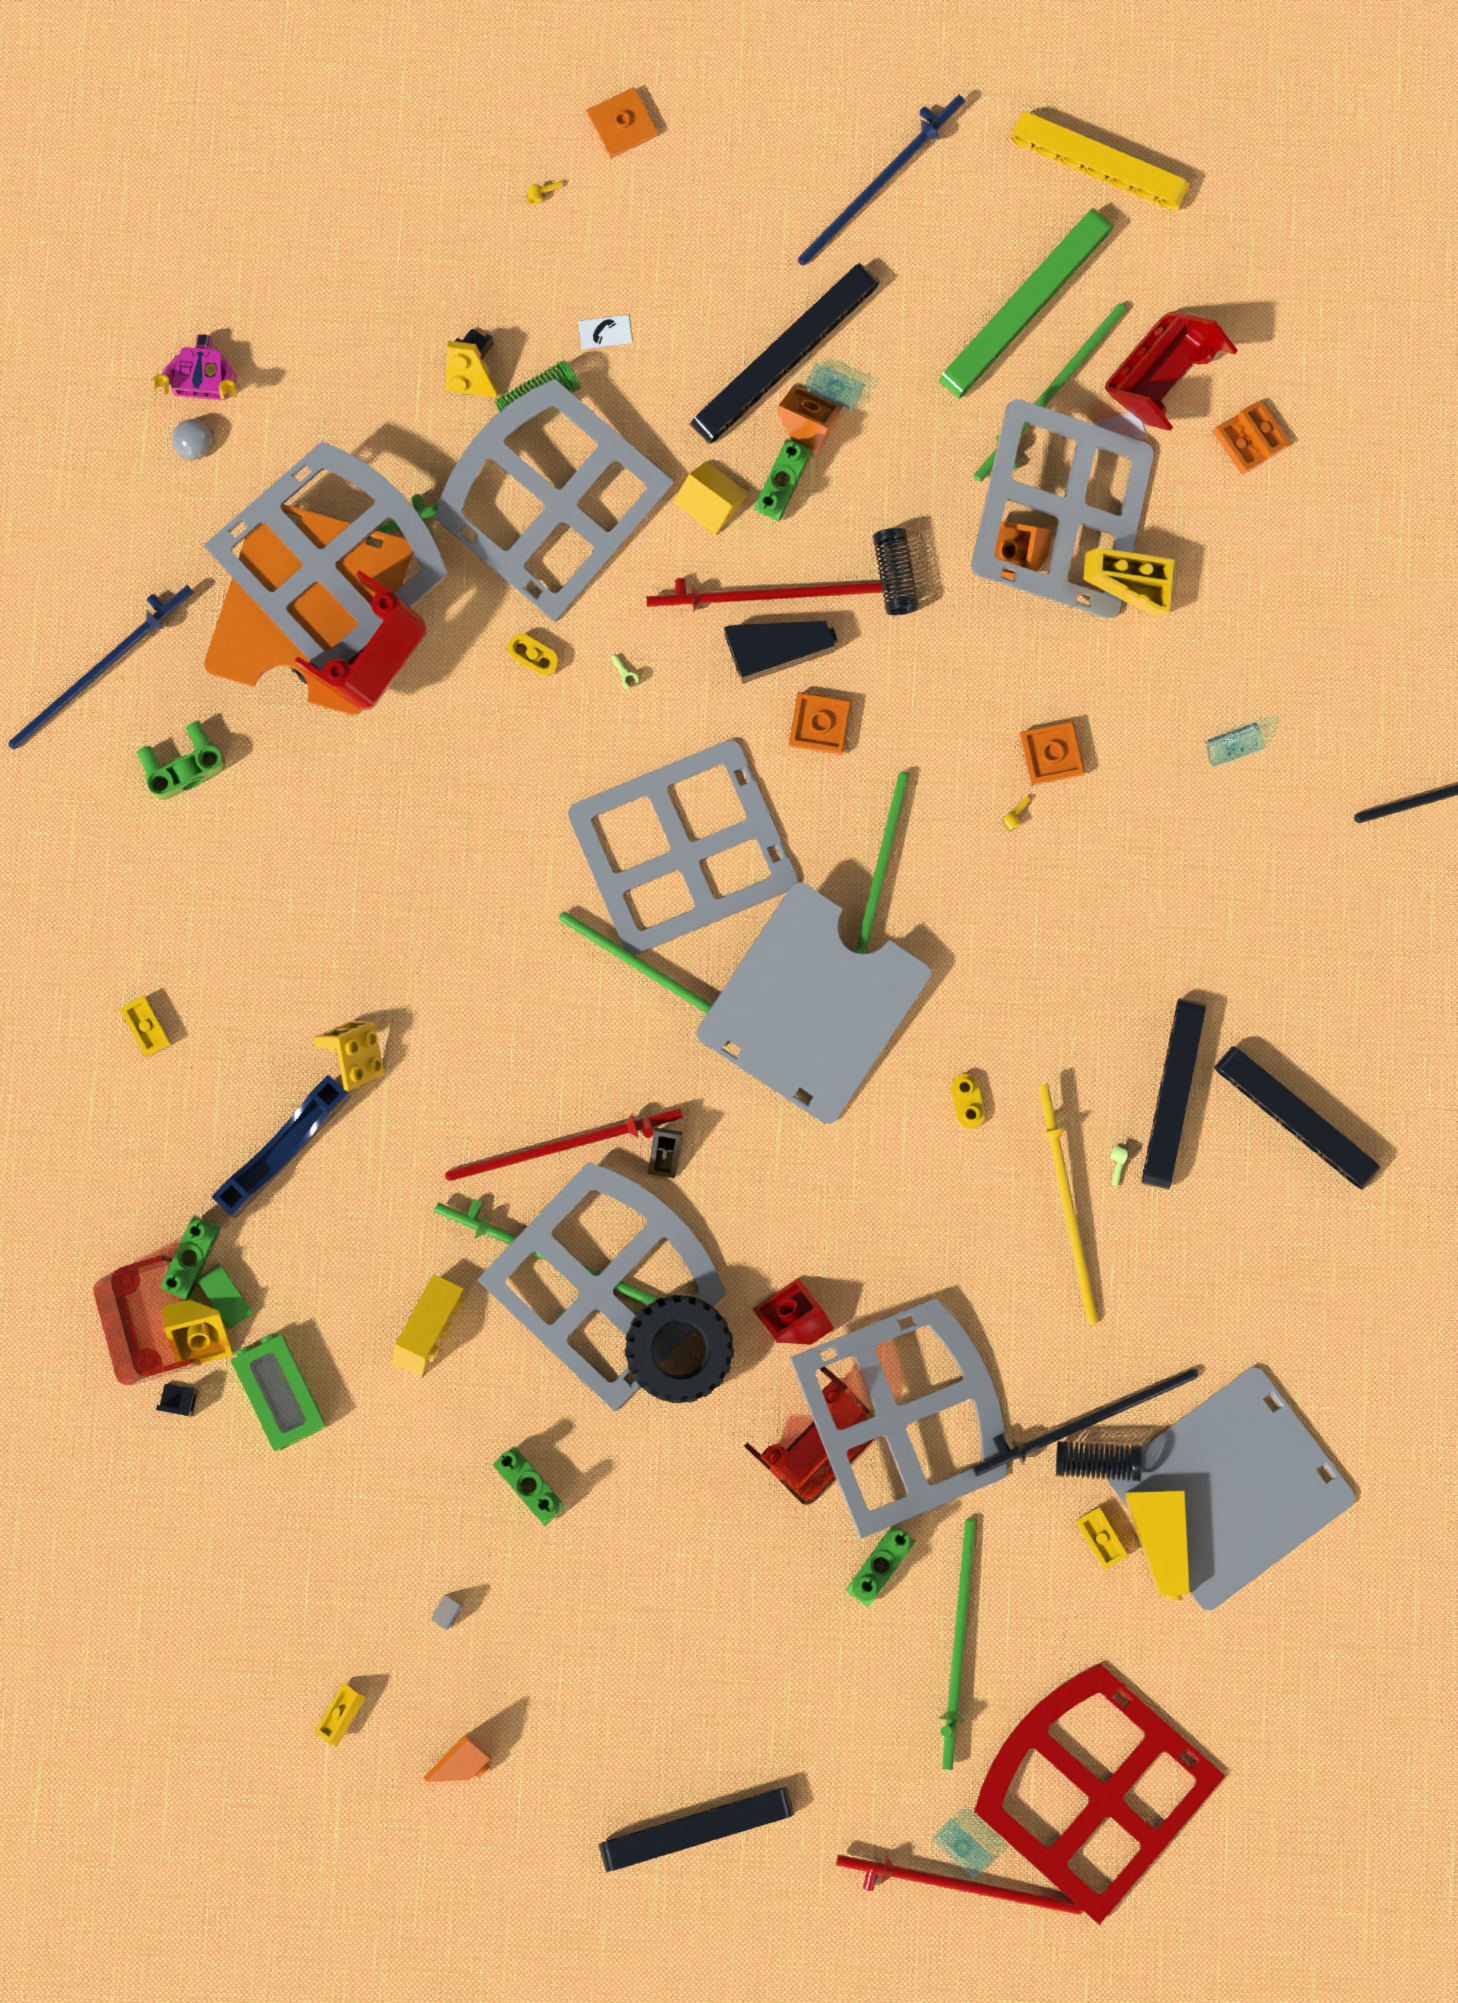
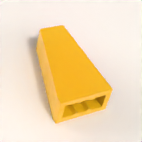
[1125,1491,1190,1601]

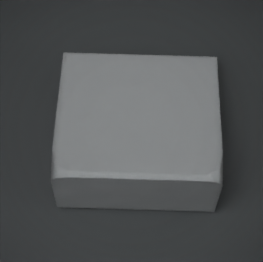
[431,1595,463,1630]

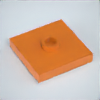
[586,87,658,159]
[789,692,851,756]
[1019,721,1085,786]

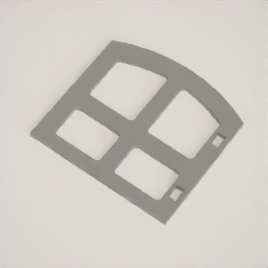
[435,379,674,622]
[203,441,447,671]
[477,1162,726,1411]
[789,1298,1007,1539]

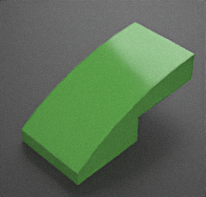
[197,1264,253,1329]

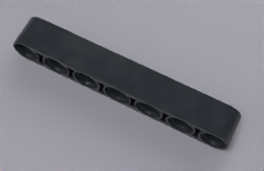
[1141,998,1206,1190]
[1214,1046,1381,1190]
[598,1787,795,1872]

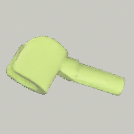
[611,654,638,689]
[1110,1145,1128,1186]

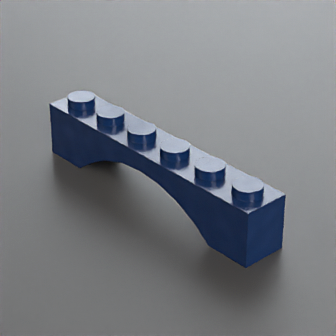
[212,1075,351,1219]

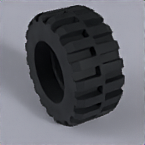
[624,1295,734,1404]

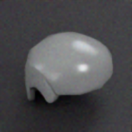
[171,419,215,461]

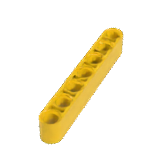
[1010,112,1190,211]

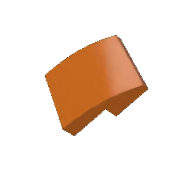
[1213,400,1291,475]

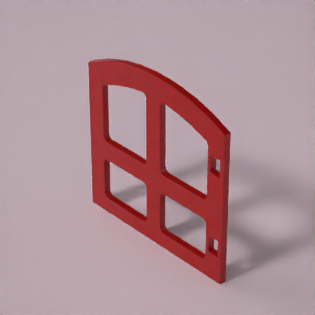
[974,1664,1225,1925]

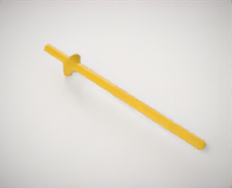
[1037,1083,1098,1326]

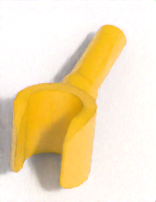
[527,181,563,204]
[1002,796,1031,832]

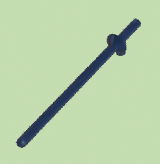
[798,94,966,265]
[8,585,194,749]

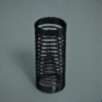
[872,527,920,616]
[1056,1441,1143,1482]

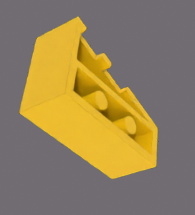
[1083,548,1174,618]
[392,1274,465,1378]

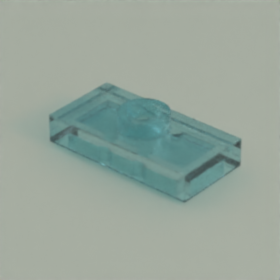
[804,363,865,411]
[1205,722,1264,767]
[932,1818,994,1879]

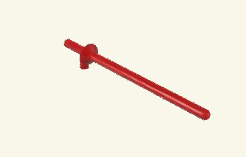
[646,578,885,613]
[445,1108,683,1181]
[836,1854,1083,1915]

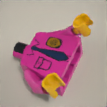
[153,335,237,400]

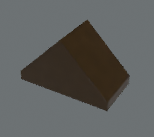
[648,1127,683,1179]

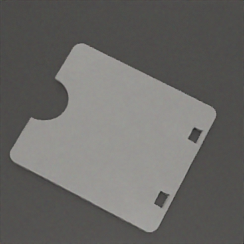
[696,883,931,1124]
[1108,1367,1355,1610]

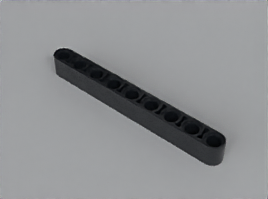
[690,263,880,444]

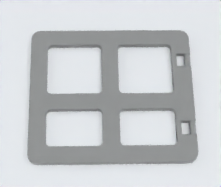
[971,399,1154,619]
[568,740,797,955]

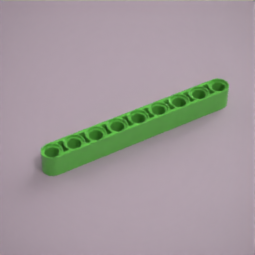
[938,208,1114,399]

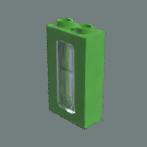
[231,1333,328,1452]

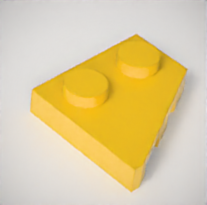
[445,341,499,398]

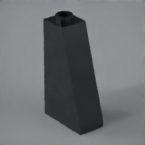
[724,621,838,684]

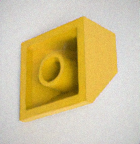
[162,1300,233,1369]

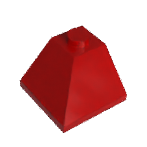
[753,1278,834,1345]

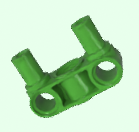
[754,439,812,522]
[136,721,225,800]
[161,1215,221,1300]
[493,1446,567,1526]
[845,1525,916,1607]

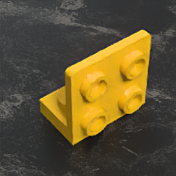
[314,1021,384,1091]

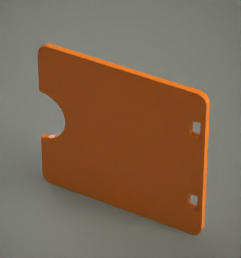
[204,504,413,716]

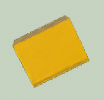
[673,461,749,536]

